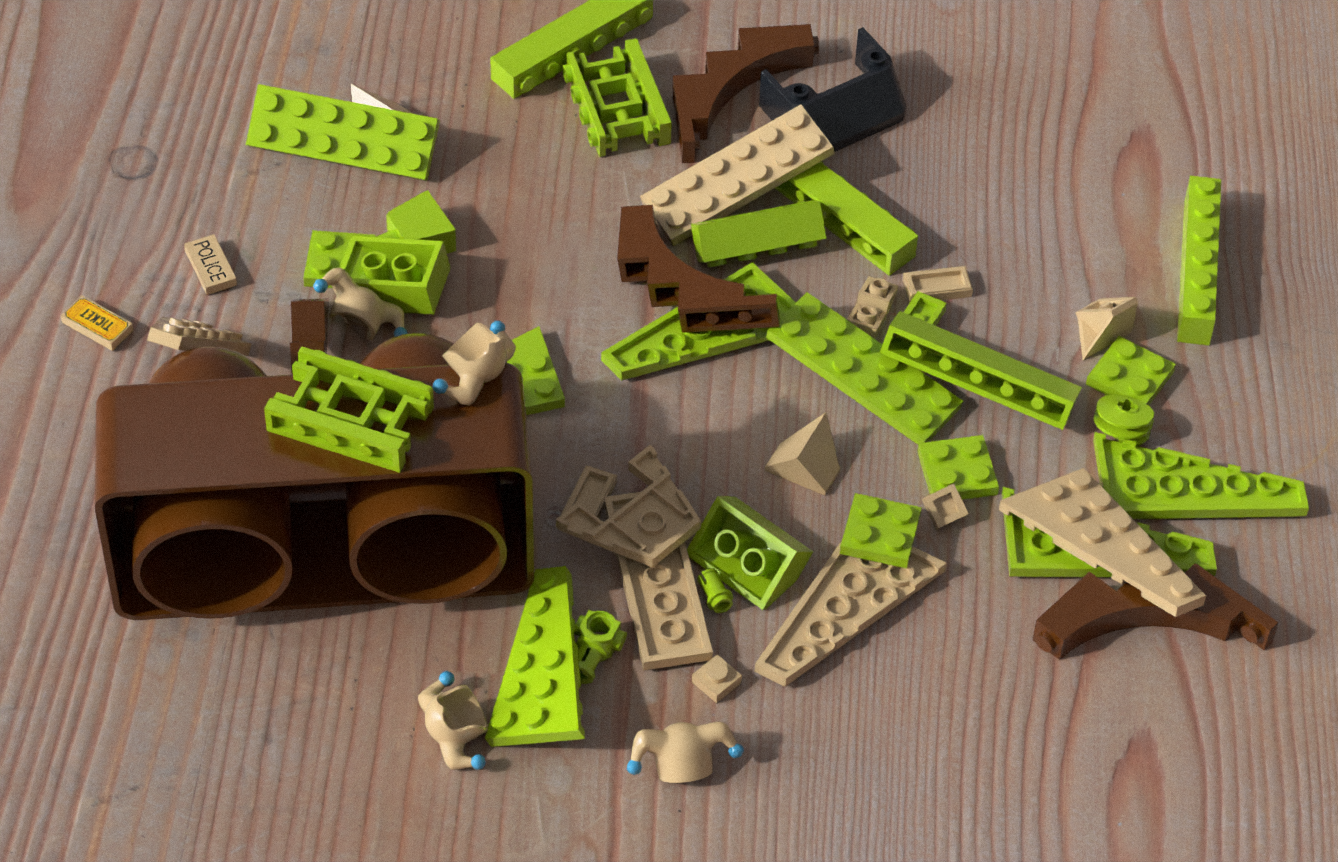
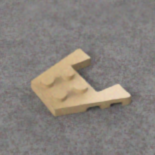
[556,445,701,568]

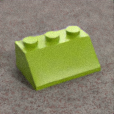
[687,496,814,610]

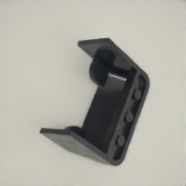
[759,27,906,152]

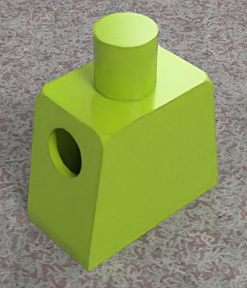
[376,190,457,254]

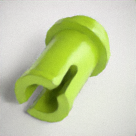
[697,568,733,613]

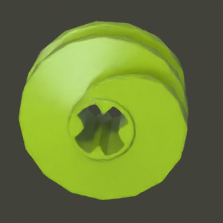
[1093,394,1154,446]

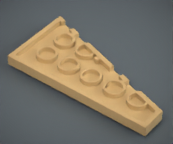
[147,316,252,356]
[999,468,1206,617]
[754,541,947,687]

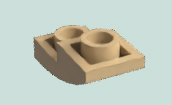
[847,276,899,339]

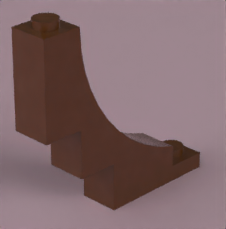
[672,24,819,163]
[617,205,780,333]
[290,298,329,374]
[1033,563,1279,660]

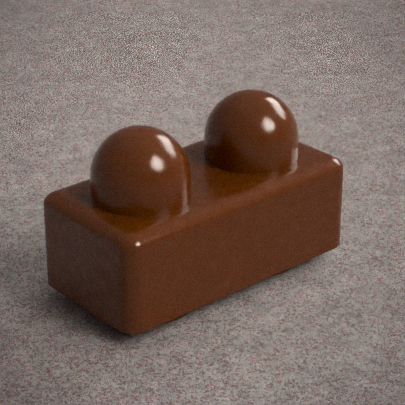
[95,333,534,620]

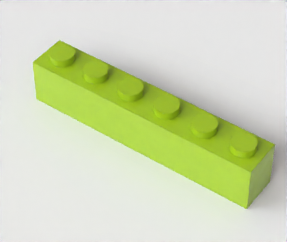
[490,0,653,99]
[775,161,918,276]
[1177,175,1221,346]
[880,311,1082,430]

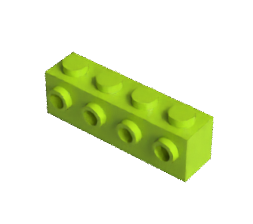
[691,200,827,267]

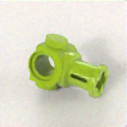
[574,610,627,684]

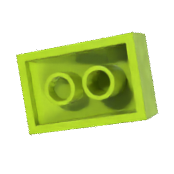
[339,236,451,315]

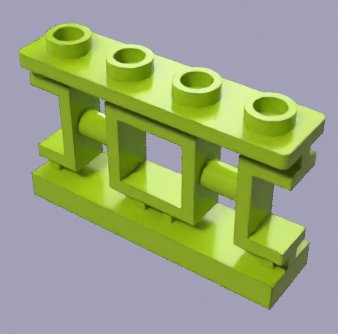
[562,38,672,157]
[264,347,434,473]

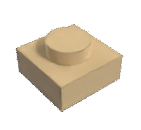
[921,484,969,530]
[692,655,742,704]

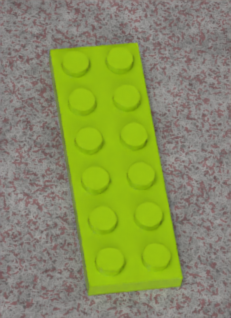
[245,84,440,181]
[766,292,963,445]

